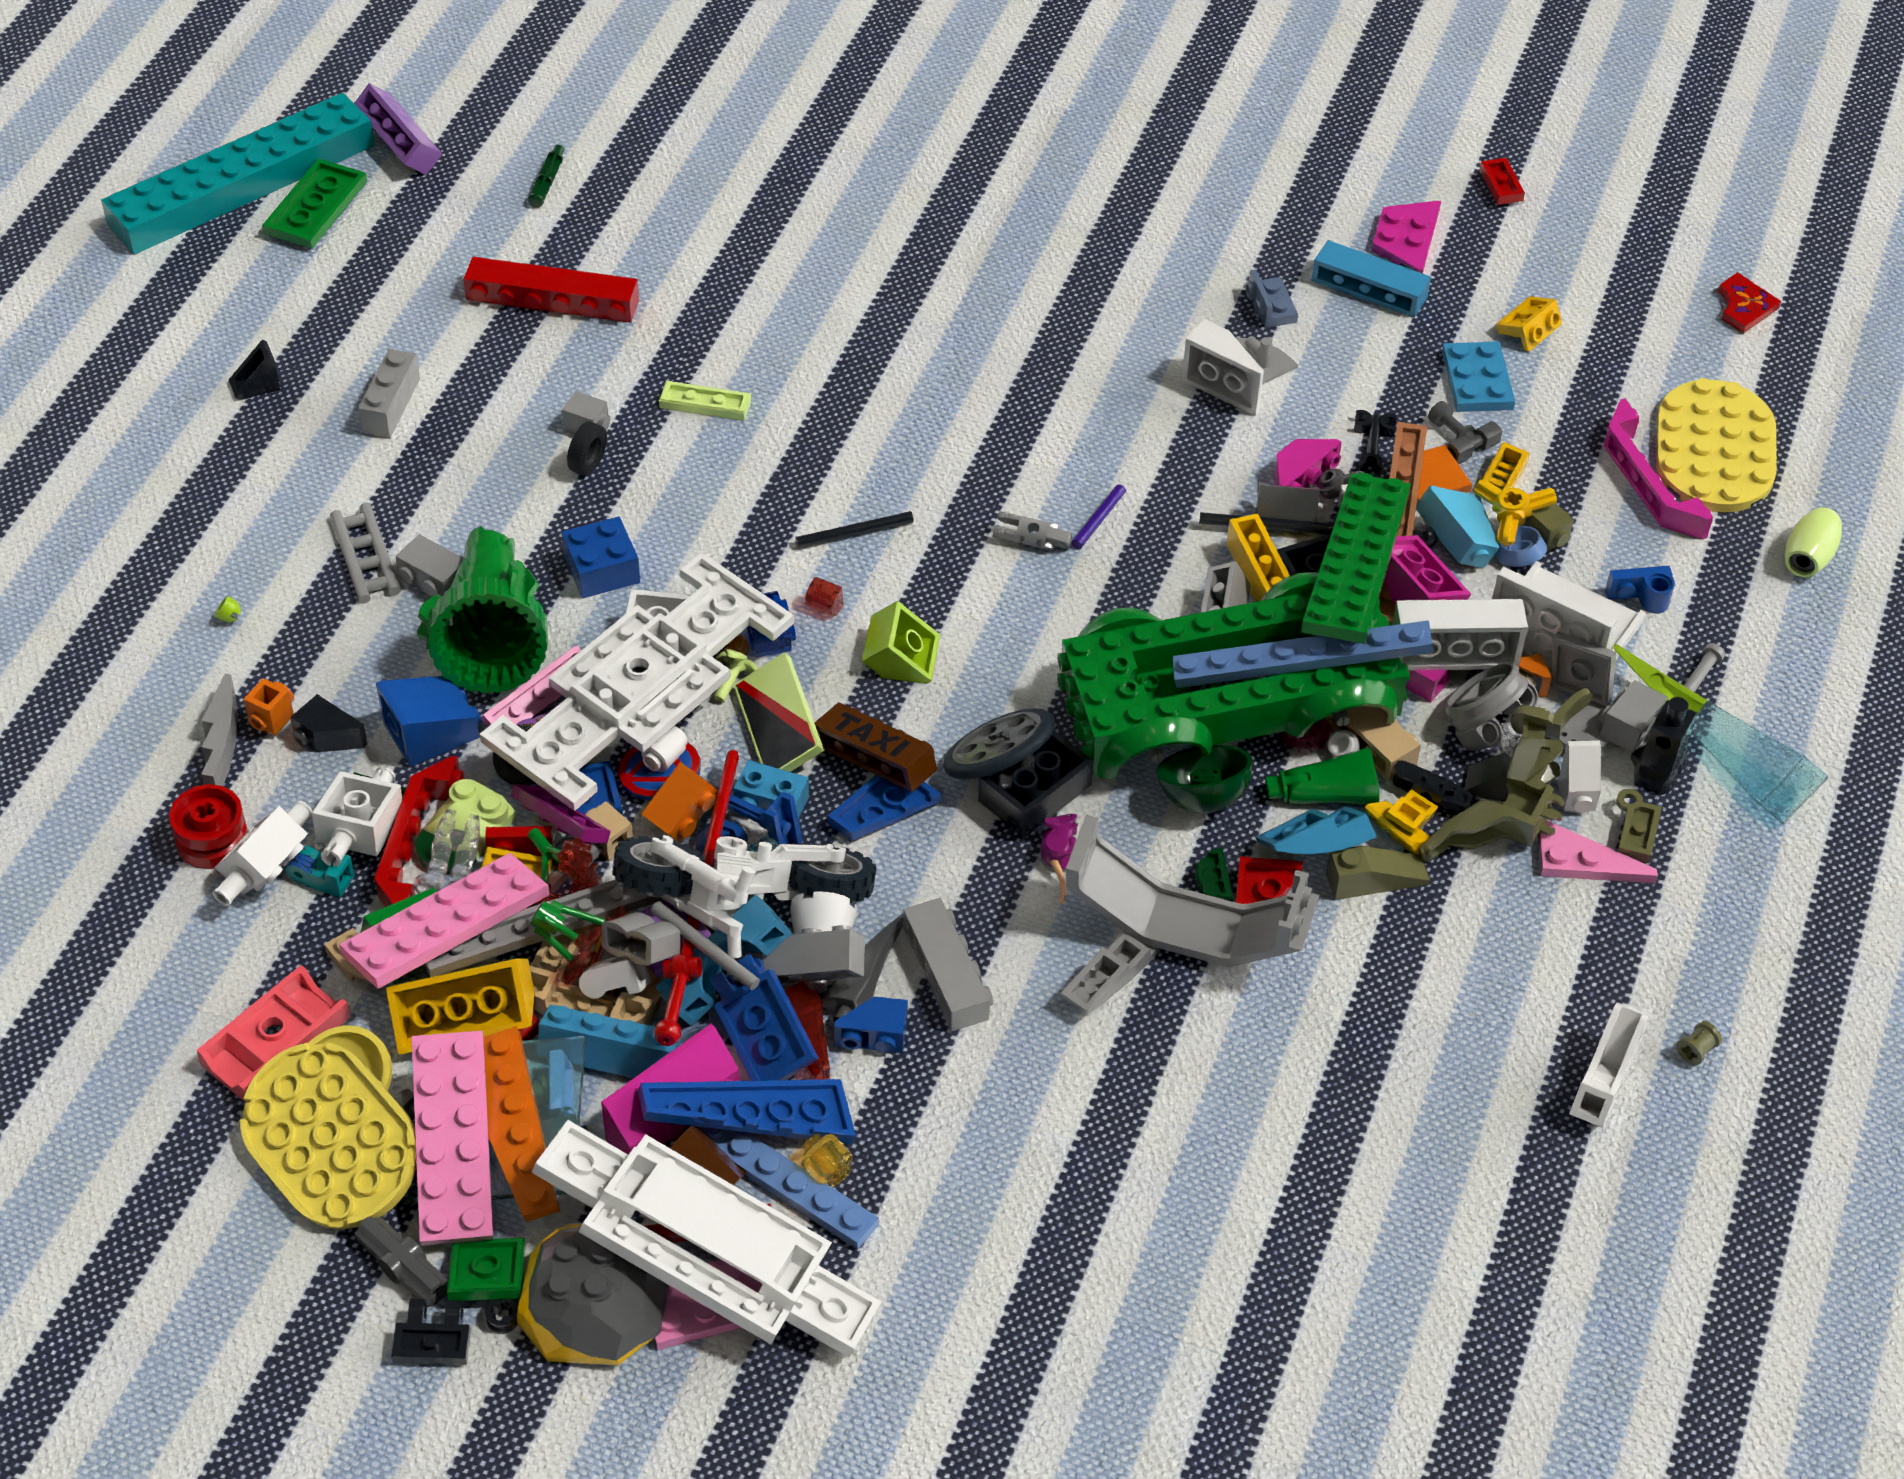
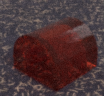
[805,577,844,616]

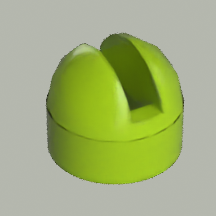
[214,595,241,623]

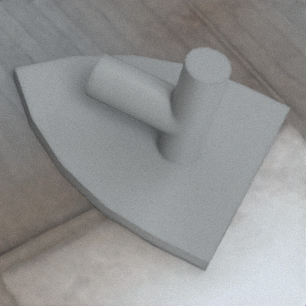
[1236,336,1299,384]

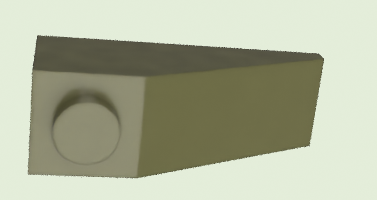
[1326,845,1430,900]

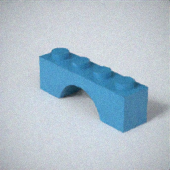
[655,894,792,1026]

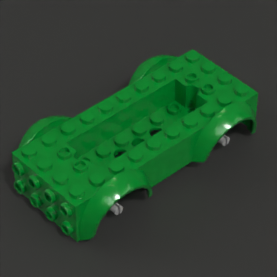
[1057,572,1410,780]

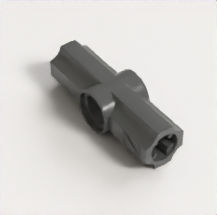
[354,1216,448,1306]

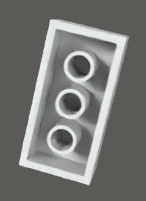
[1392,599,1528,670]

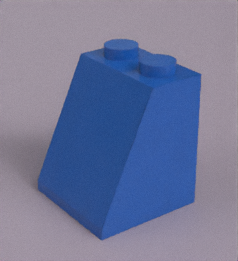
[376,676,481,767]

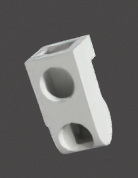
[579,955,652,999]

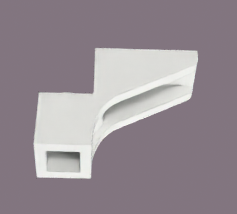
[1569,1003,1649,1127]

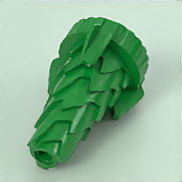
[417,526,548,693]

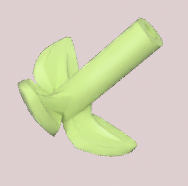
[713,649,758,702]

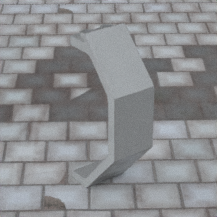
[1066,815,1320,967]

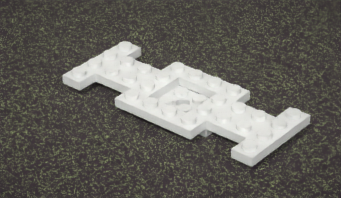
[480,552,794,811]

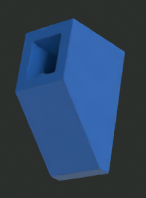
[834,996,908,1053]

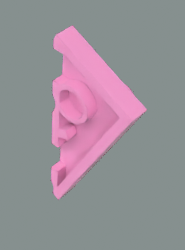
[1538,820,1658,883]

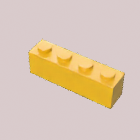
[1226,513,1290,602]

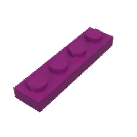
[511,784,611,847]

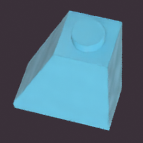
[1416,485,1499,568]

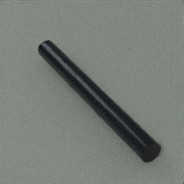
[795,511,914,549]

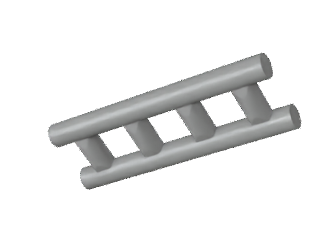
[330,503,401,603]

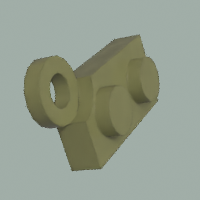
[1616,789,1662,863]

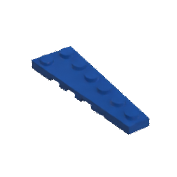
[638,1079,856,1144]

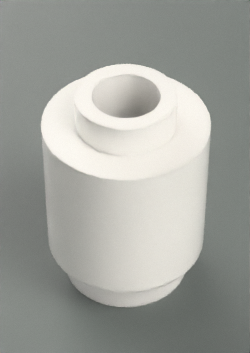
[641,726,688,772]

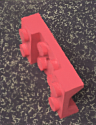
[196,965,351,1103]

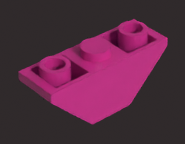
[1274,439,1342,488]

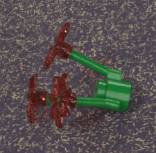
[529,900,625,985]

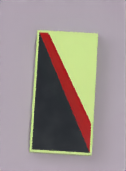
[734,652,824,772]

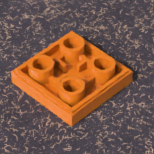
[1417,445,1472,502]

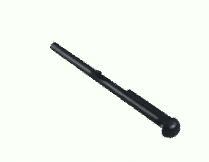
[1199,512,1438,548]

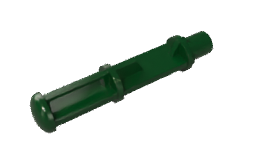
[528,144,565,207]

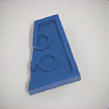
[828,775,941,841]

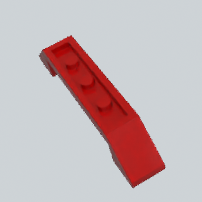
[374,756,464,907]

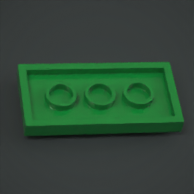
[262,158,367,249]

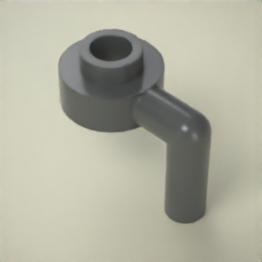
[1317,469,1364,499]

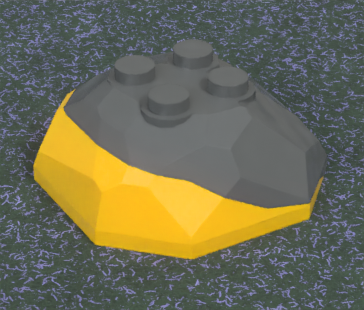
[517,1224,669,1365]

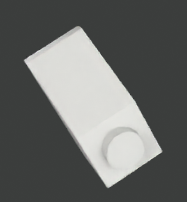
[1557,740,1601,813]

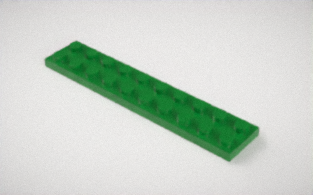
[1301,473,1411,644]

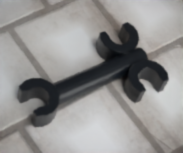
[1354,410,1397,474]

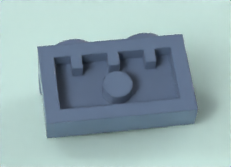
[1245,270,1298,328]

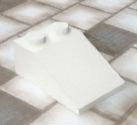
[1182,319,1264,416]

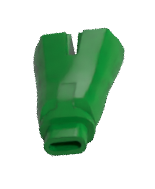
[1265,748,1380,805]

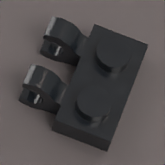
[391,1299,471,1365]

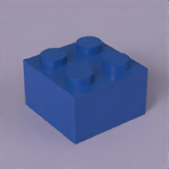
[561,516,641,599]

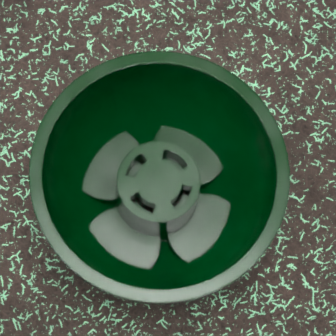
[1156,745,1252,814]

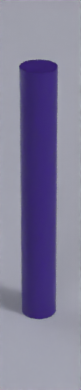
[1071,484,1126,549]

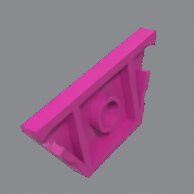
[1372,200,1441,274]

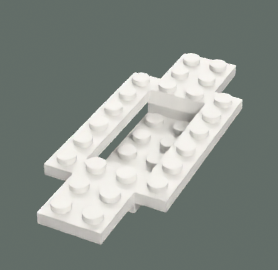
[531,1120,881,1358]

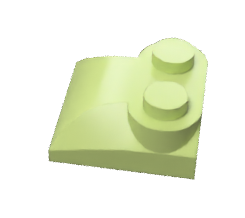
[424,779,516,859]

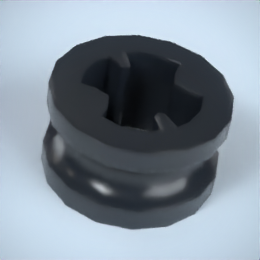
[485,1299,518,1334]

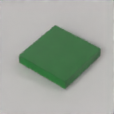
[447,1238,526,1301]

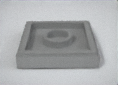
[1550,632,1616,706]

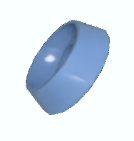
[1494,526,1547,567]

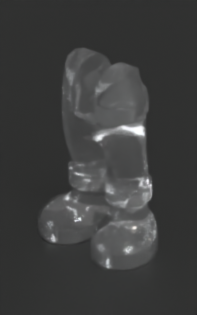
[413,808,480,893]

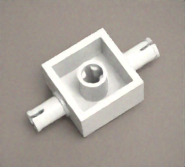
[312,766,402,867]
[212,801,313,906]

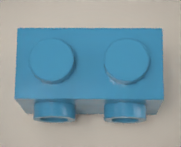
[734,760,809,819]

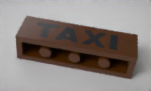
[814,702,938,792]

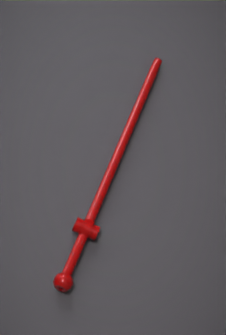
[654,749,739,1047]

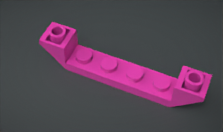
[1603,398,1713,540]

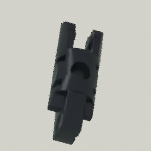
[1392,760,1473,813]

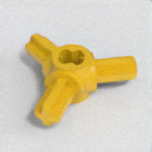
[1474,480,1557,547]

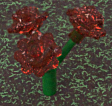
[527,828,602,908]

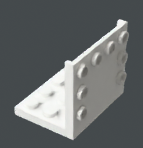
[1492,561,1646,668]

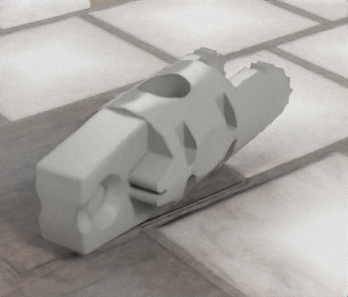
[992,511,1072,550]

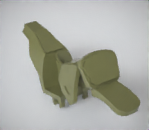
[1420,688,1592,862]

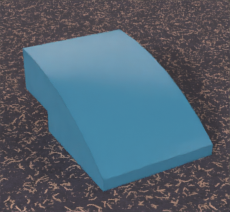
[1255,806,1376,854]

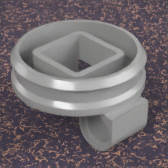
[1445,663,1538,751]

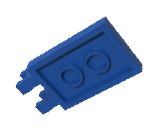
[710,954,819,1081]

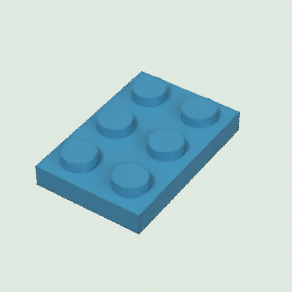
[1442,341,1515,412]

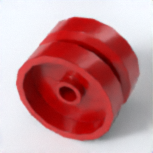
[169,784,248,869]

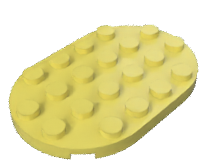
[1656,378,1777,512]
[240,1042,417,1229]

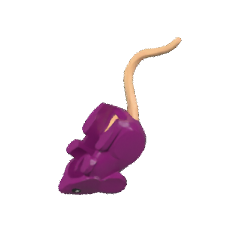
[1040,814,1078,904]

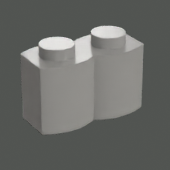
[602,912,680,965]

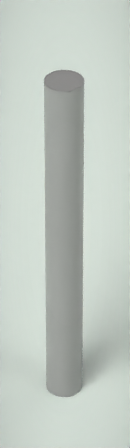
[651,901,760,990]

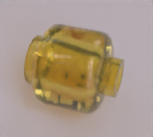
[801,1134,853,1187]

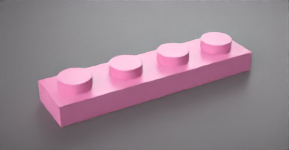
[481,645,581,727]

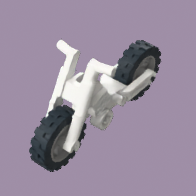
[612,835,877,958]

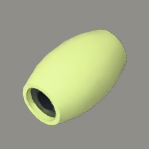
[1785,507,1842,578]

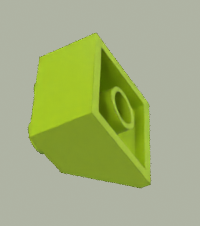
[862,601,940,684]

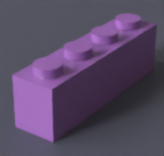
[354,83,442,175]

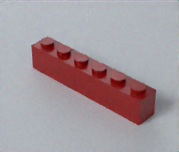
[463,256,639,323]

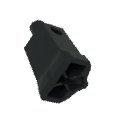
[1630,697,1697,795]

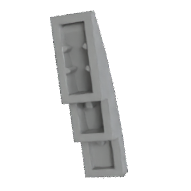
[201,673,238,786]
[1061,931,1162,1015]

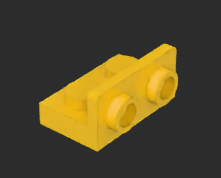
[1496,296,1562,351]

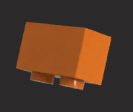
[641,762,718,844]

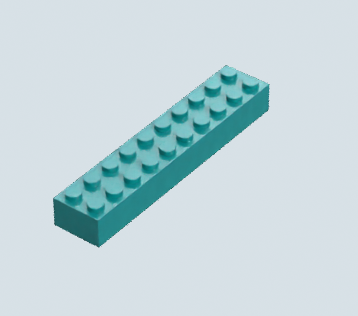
[101,92,375,255]

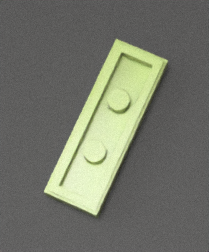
[659,381,751,421]

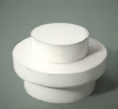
[1328,730,1360,758]

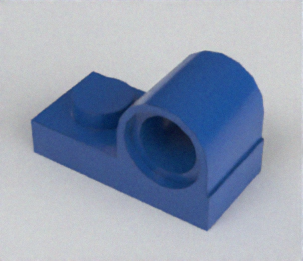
[1605,566,1675,614]

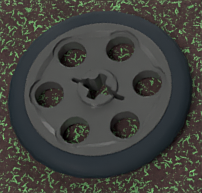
[943,708,1055,780]

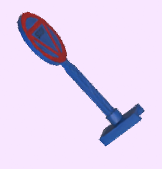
[618,743,803,852]

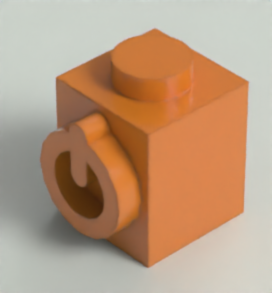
[244,678,294,736]

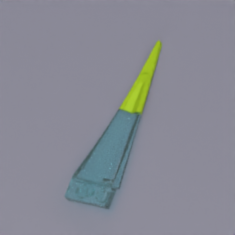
[1614,644,1828,825]

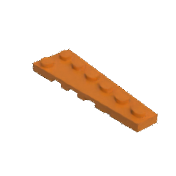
[484,1026,561,1222]

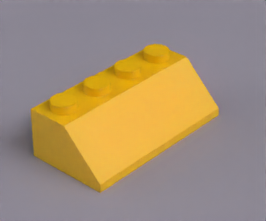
[386,959,535,1055]

